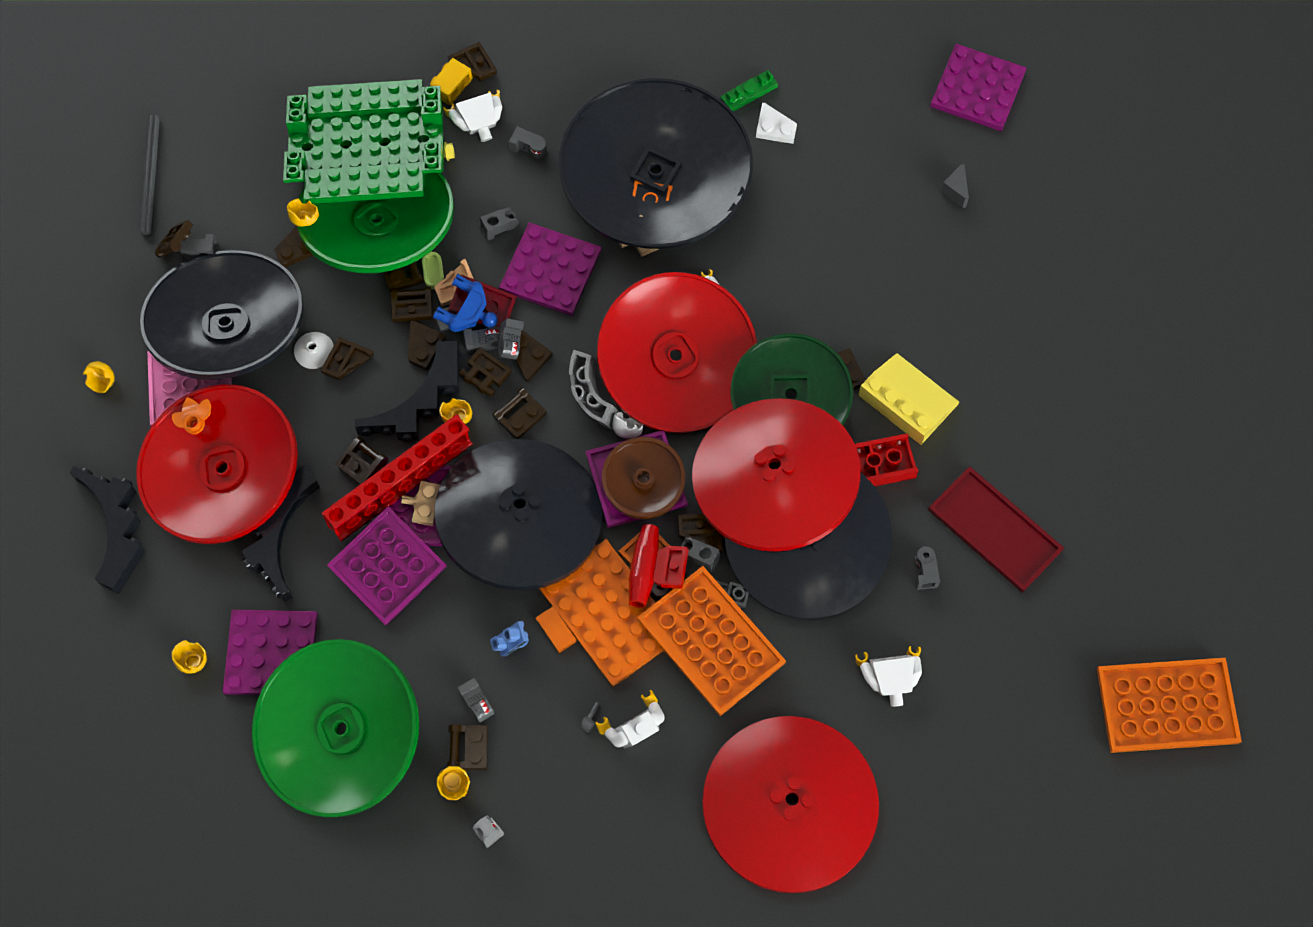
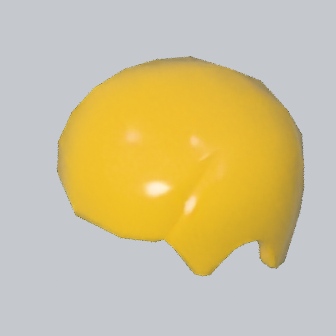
[287,199,319,227]
[83,361,115,393]
[439,398,473,425]
[172,640,207,674]
[436,766,470,800]

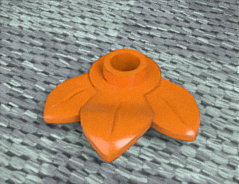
[172,397,211,434]

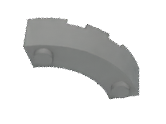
[569,350,619,430]

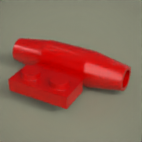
[629,524,689,608]

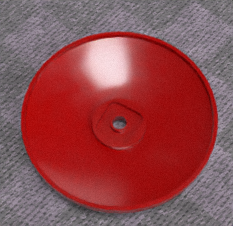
[597,272,757,433]
[136,384,298,544]
[692,399,860,551]
[703,716,879,893]

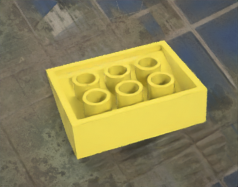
[858,353,960,445]

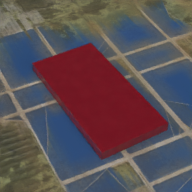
[928,466,1064,593]

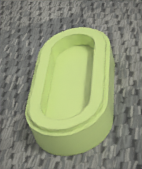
[422,252,444,290]

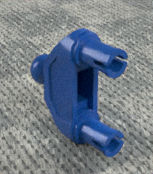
[433,274,498,332]

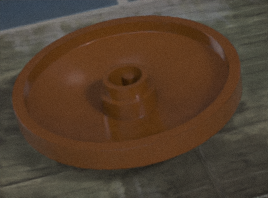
[602,437,685,519]

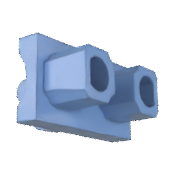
[490,621,529,656]

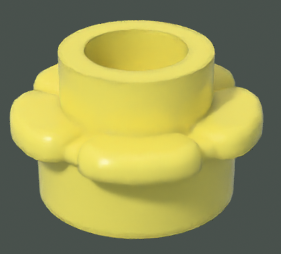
[444,142,455,161]

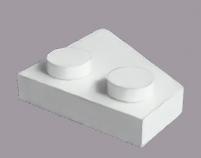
[756,103,797,144]

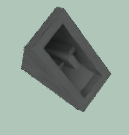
[941,164,969,208]

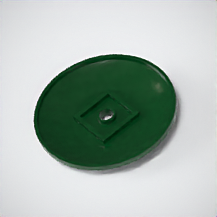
[730,333,853,425]

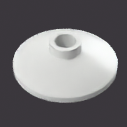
[294,332,334,369]

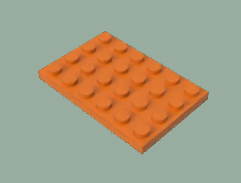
[538,539,664,687]
[637,566,786,716]
[1097,658,1242,753]

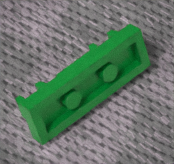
[720,70,778,112]

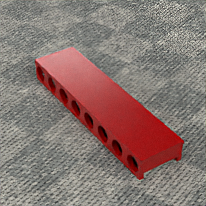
[321,414,473,542]
[855,433,918,486]

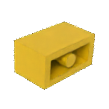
[430,58,472,105]

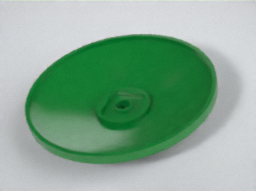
[297,172,454,273]
[252,639,419,817]

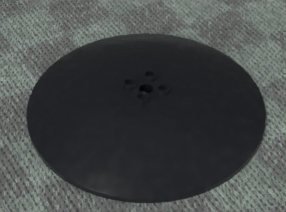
[559,78,753,249]

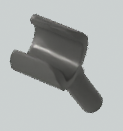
[581,702,600,733]

